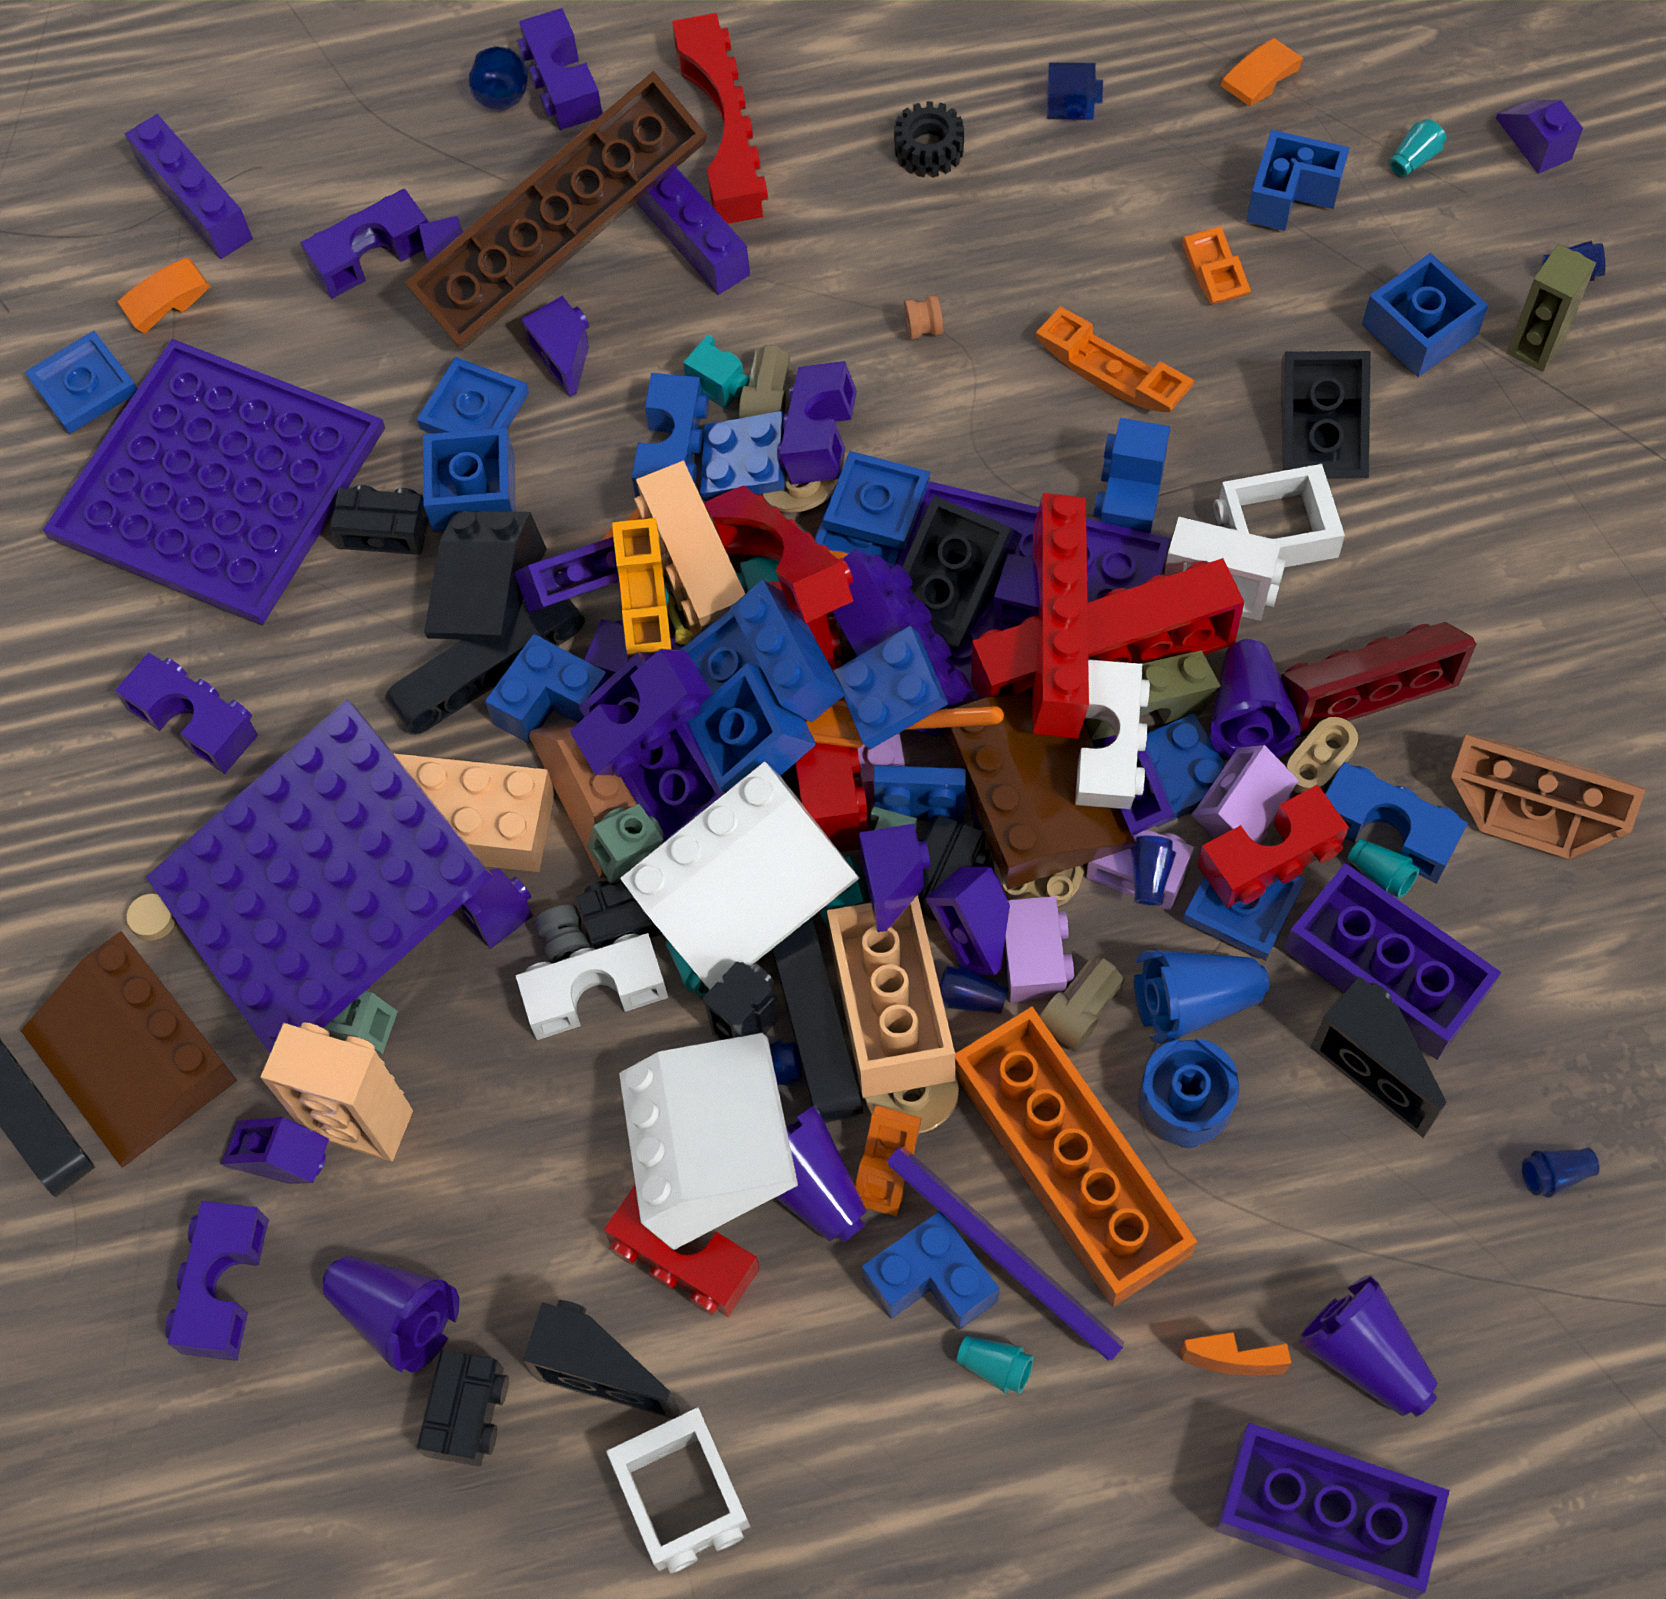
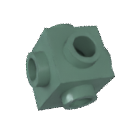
[587,803,663,883]

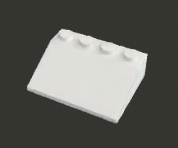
[620,762,859,990]
[619,1033,798,1250]

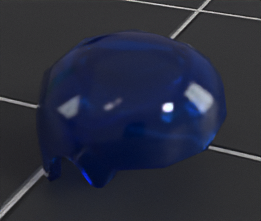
[468,46,528,111]

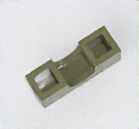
[1083,650,1221,741]

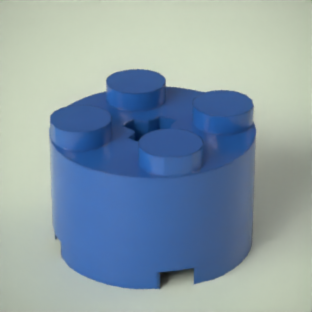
[1138,1039,1239,1149]

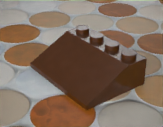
[944,693,1136,890]
[21,931,238,1168]

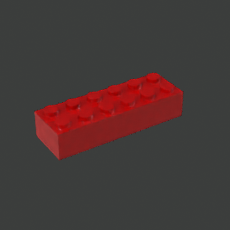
[971,558,1245,700]
[768,581,868,852]

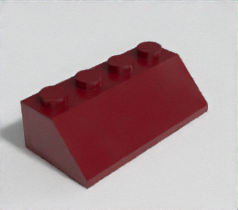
[1281,621,1477,738]

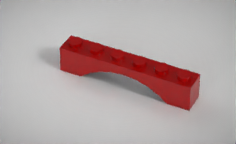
[672,13,768,224]
[704,485,854,624]
[1033,493,1089,739]

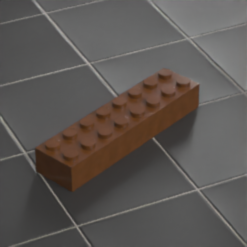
[405,70,707,351]

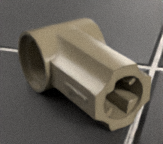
[739,345,790,418]
[1040,956,1125,1052]

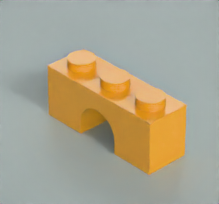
[612,518,672,660]

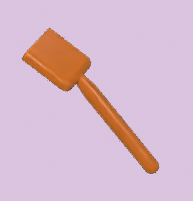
[806,696,1004,748]

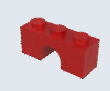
[1197,784,1349,908]
[604,1184,760,1317]

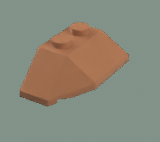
[528,721,637,878]
[1451,734,1646,859]

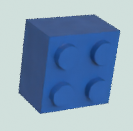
[1362,253,1488,377]
[423,427,516,532]
[687,663,816,791]

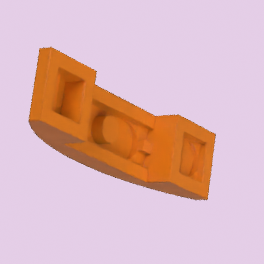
[1036,306,1194,413]

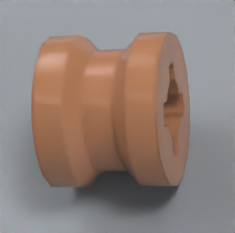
[904,294,943,340]

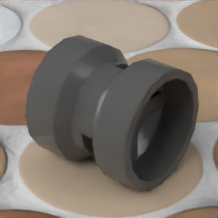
[534,905,591,964]

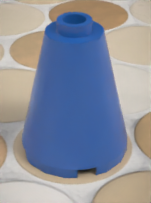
[1134,949,1270,1044]

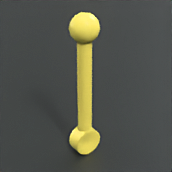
[667,594,692,645]

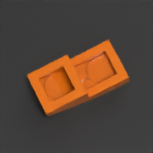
[1220,38,1304,106]
[1181,226,1251,305]
[117,257,211,334]
[855,1105,922,1217]
[1180,1332,1292,1376]

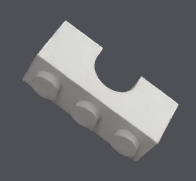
[1075,660,1150,809]
[516,933,668,1040]

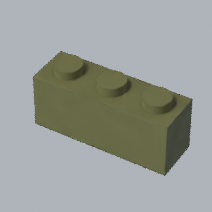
[1506,244,1597,372]

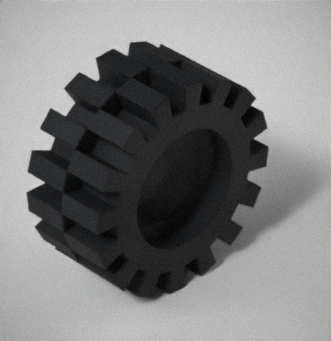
[894,101,964,177]

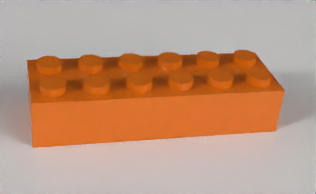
[955,1007,1198,1308]

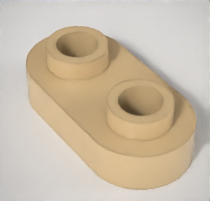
[1286,717,1358,794]

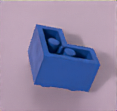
[1246,129,1350,231]
[1093,418,1171,533]
[485,634,608,744]
[862,1211,1000,1330]

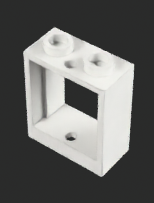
[1214,464,1345,567]
[1164,517,1286,621]
[606,1408,751,1573]

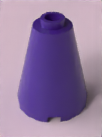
[1210,639,1301,759]
[775,1106,867,1243]
[323,1256,460,1373]
[1299,1274,1438,1417]

